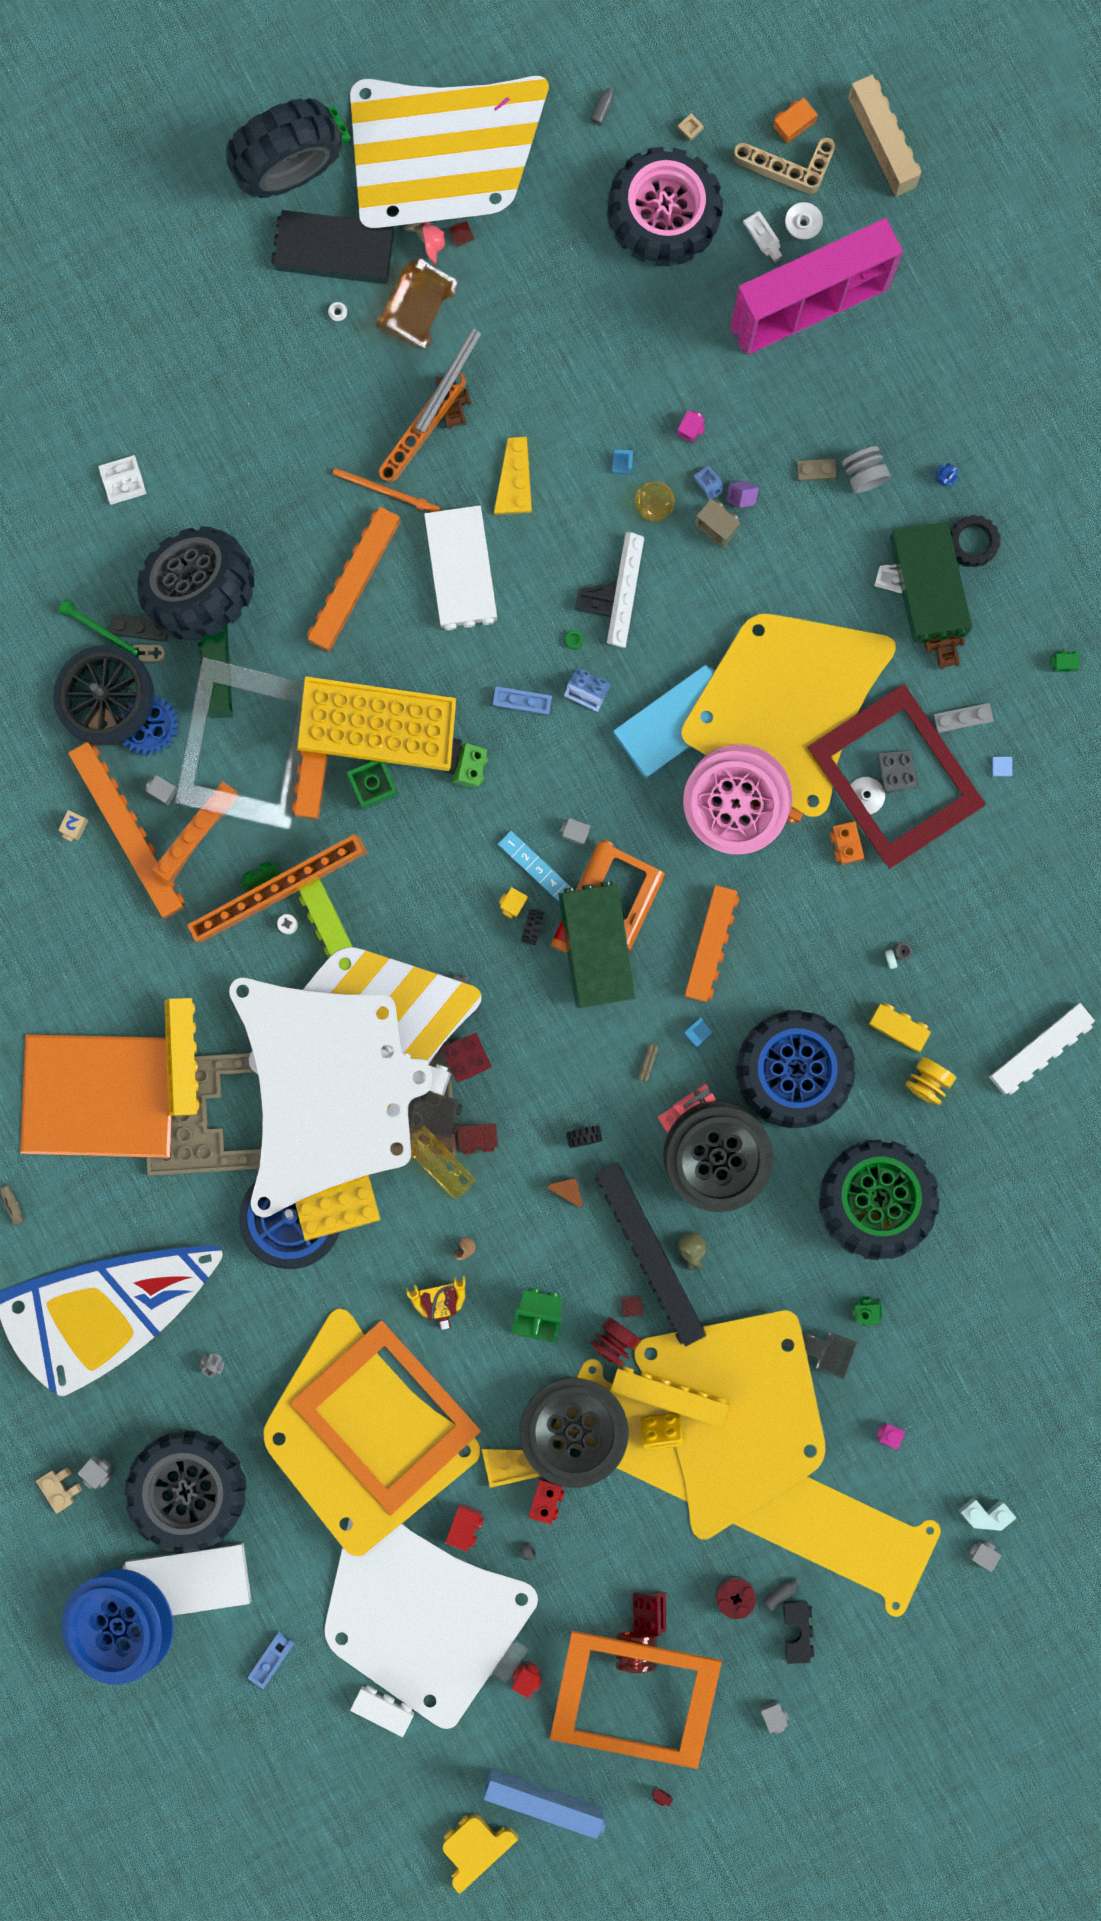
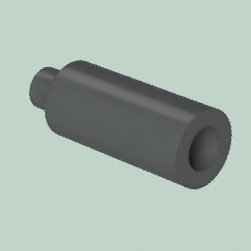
[590,87,614,126]
[764,1578,800,1611]

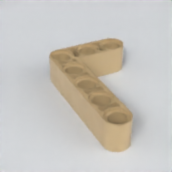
[733,138,835,194]

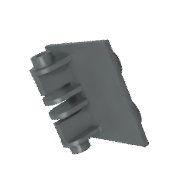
[877,750,918,793]

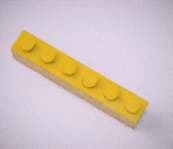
[164,998,199,1116]
[611,1366,730,1428]

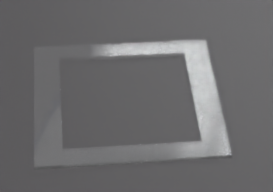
[175,657,304,829]

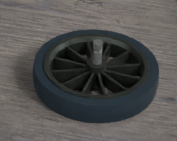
[53,645,154,746]

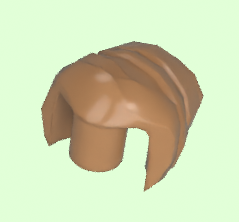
[454,1237,476,1260]

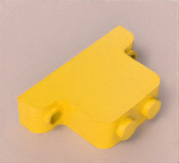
[443,1814,518,1894]

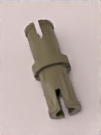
[0,1185,25,1226]

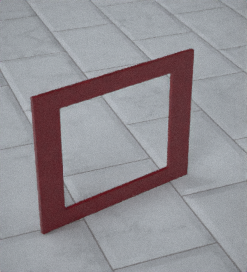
[807,684,986,869]

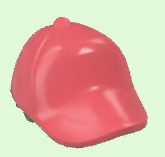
[403,222,445,265]

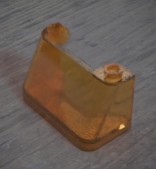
[376,258,457,349]

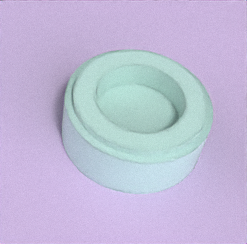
[885,949,897,969]

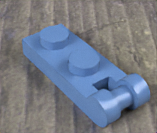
[247,1632,295,1689]

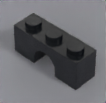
[783,1600,814,1664]

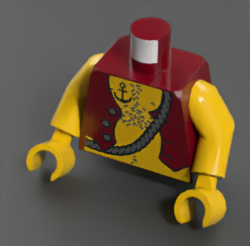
[406,1276,466,1330]

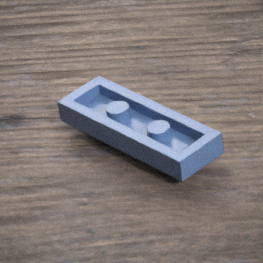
[493,686,552,715]

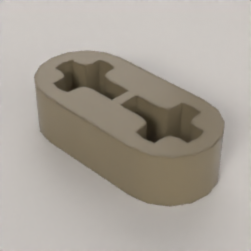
[133,645,166,663]

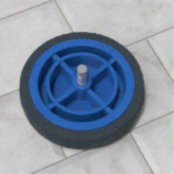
[239,1181,340,1269]

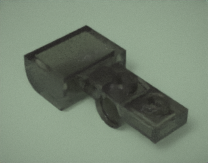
[781,1331,857,1379]

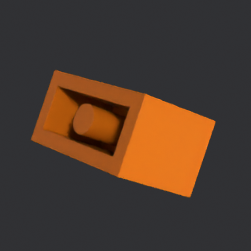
[773,98,818,144]

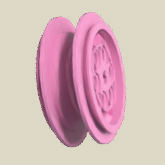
[683,744,792,854]

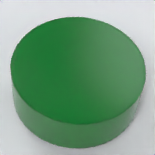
[565,630,584,650]

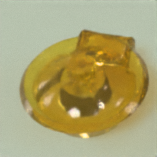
[635,481,675,523]

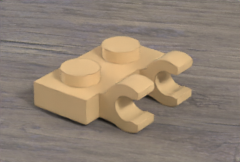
[36,1467,83,1514]

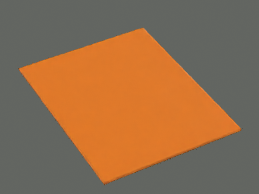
[20,1034,172,1158]

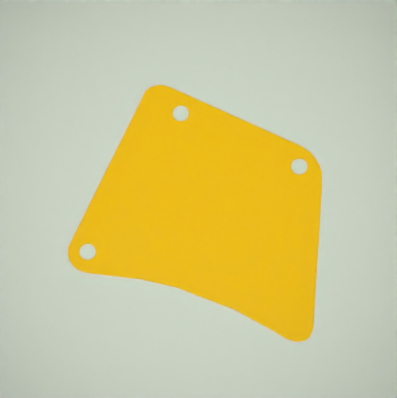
[681,614,896,817]
[264,1309,480,1556]
[635,1310,825,1539]

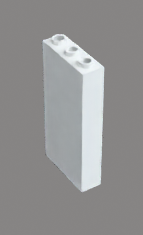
[424,505,497,630]
[123,1542,252,1615]

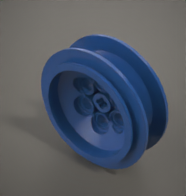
[62,1569,174,1685]

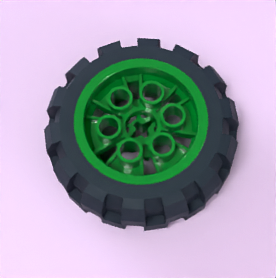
[818,1139,940,1261]

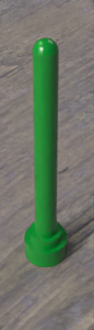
[58,599,138,655]

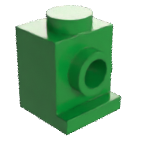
[1050,650,1080,672]

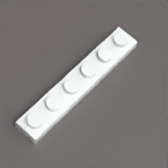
[607,532,644,648]

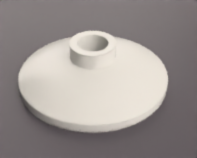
[785,202,823,240]
[851,777,885,814]

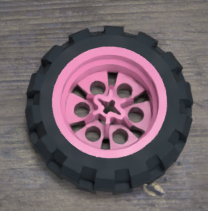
[607,147,723,266]

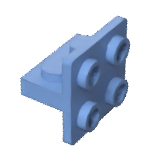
[564,669,611,712]

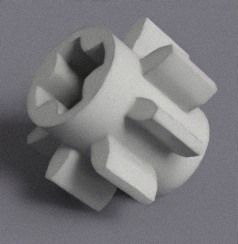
[199,1353,225,1377]

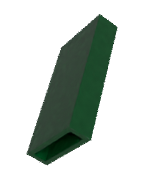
[890,522,972,643]
[558,881,636,1008]

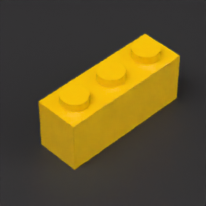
[868,1003,931,1053]

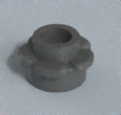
[894,942,913,961]
[520,1543,537,1562]

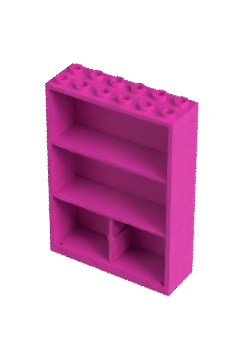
[730,218,903,355]

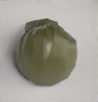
[677,1232,707,1271]

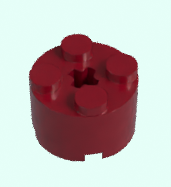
[715,1576,756,1619]

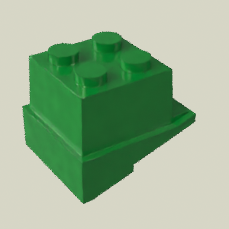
[511,1288,562,1343]

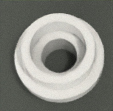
[328,302,347,321]

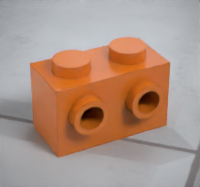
[829,821,864,866]

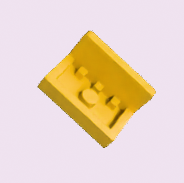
[641,1413,684,1451]

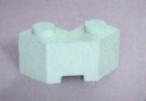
[958,1498,1016,1531]

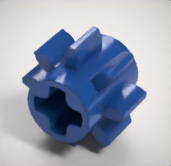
[935,463,959,487]

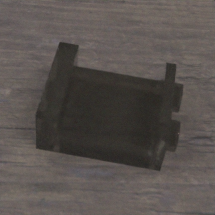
[408,1093,463,1138]

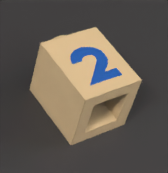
[58,810,88,842]

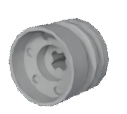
[842,446,891,493]

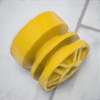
[905,1057,956,1106]

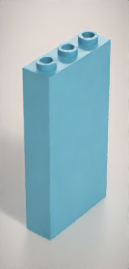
[613,665,715,780]

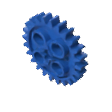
[118,696,180,757]

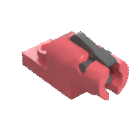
[657,1084,716,1133]

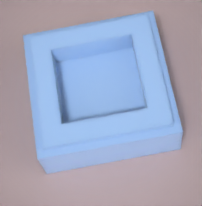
[992,757,1012,777]

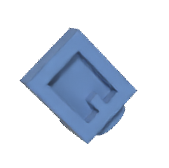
[694,465,725,500]

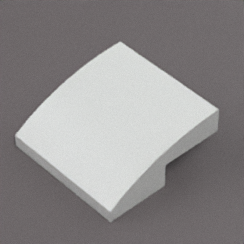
[99,455,147,505]

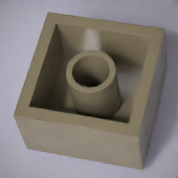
[695,499,740,549]

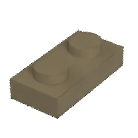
[797,459,836,481]

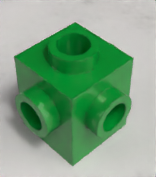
[853,1296,883,1326]

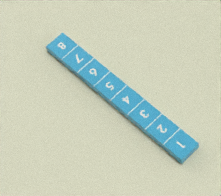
[498,831,570,902]

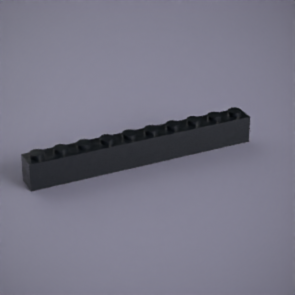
[595,1162,707,1347]

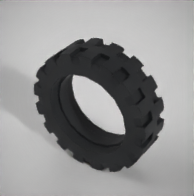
[951,515,1000,567]

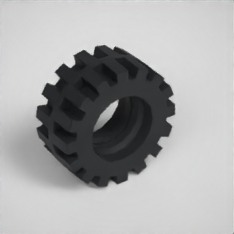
[521,909,544,946]
[566,1125,603,1148]

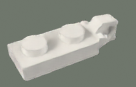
[743,211,782,263]

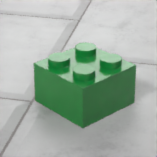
[347,761,398,811]

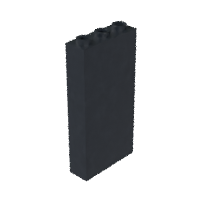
[271,210,395,285]

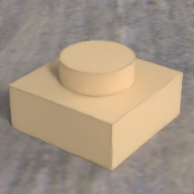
[677,113,704,141]

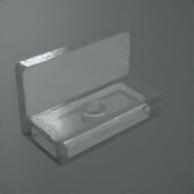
[490,1640,528,1683]

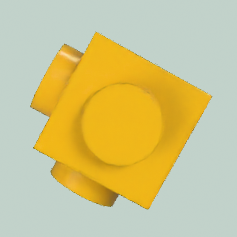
[499,887,528,919]

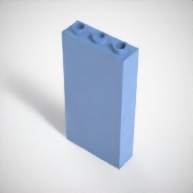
[484,1768,606,1839]

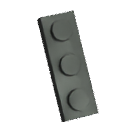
[110,615,168,642]

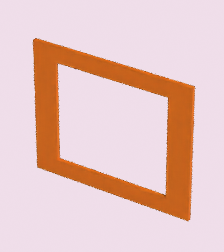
[290,1320,481,1516]
[550,1631,722,1769]

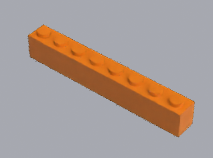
[307,507,401,653]

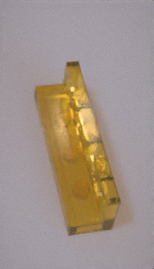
[402,1125,476,1199]

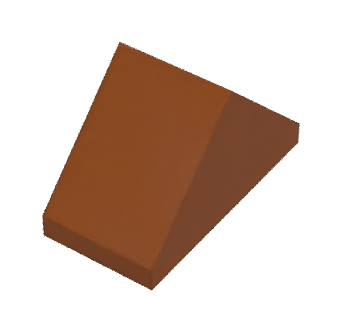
[548,1178,583,1208]

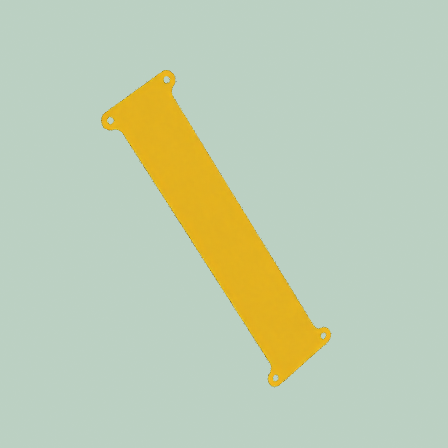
[552,1359,941,1617]

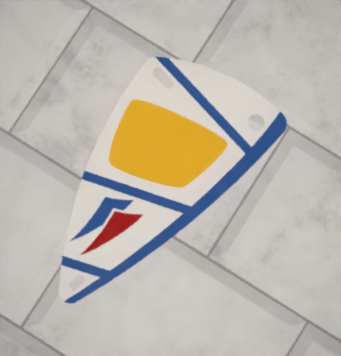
[0,1246,223,1396]

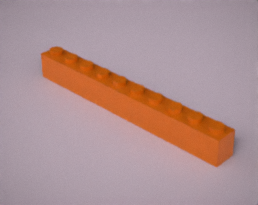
[68,742,185,919]
[187,834,368,943]

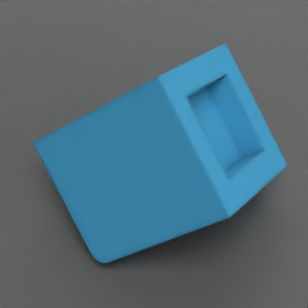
[612,449,633,475]
[683,1018,712,1047]

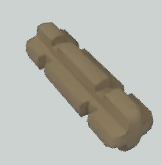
[638,1044,658,1082]

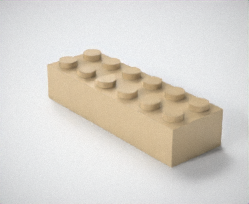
[848,74,921,197]

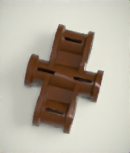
[430,376,471,429]
[924,636,965,670]

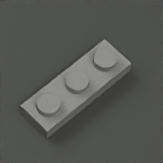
[933,703,994,734]

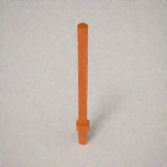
[333,468,441,512]

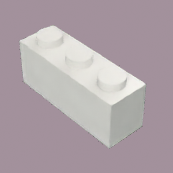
[350,1685,414,1737]

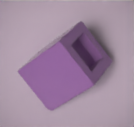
[726,481,759,508]

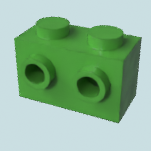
[452,743,488,788]

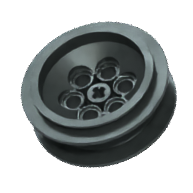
[663,1101,773,1212]
[520,1378,629,1488]

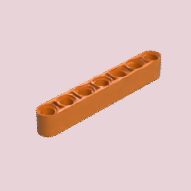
[379,372,466,483]

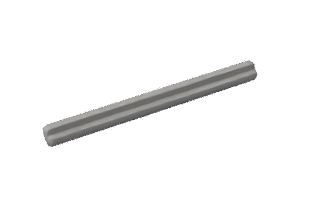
[416,328,481,432]

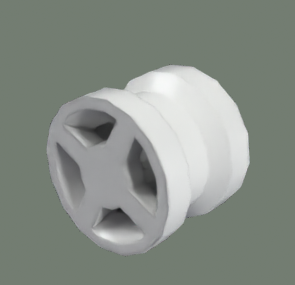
[277,914,298,935]

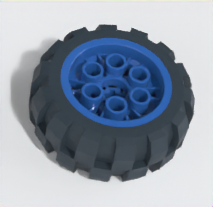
[736,1010,856,1129]

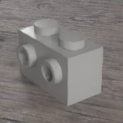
[78,1455,114,1489]

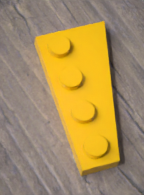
[494,437,532,515]

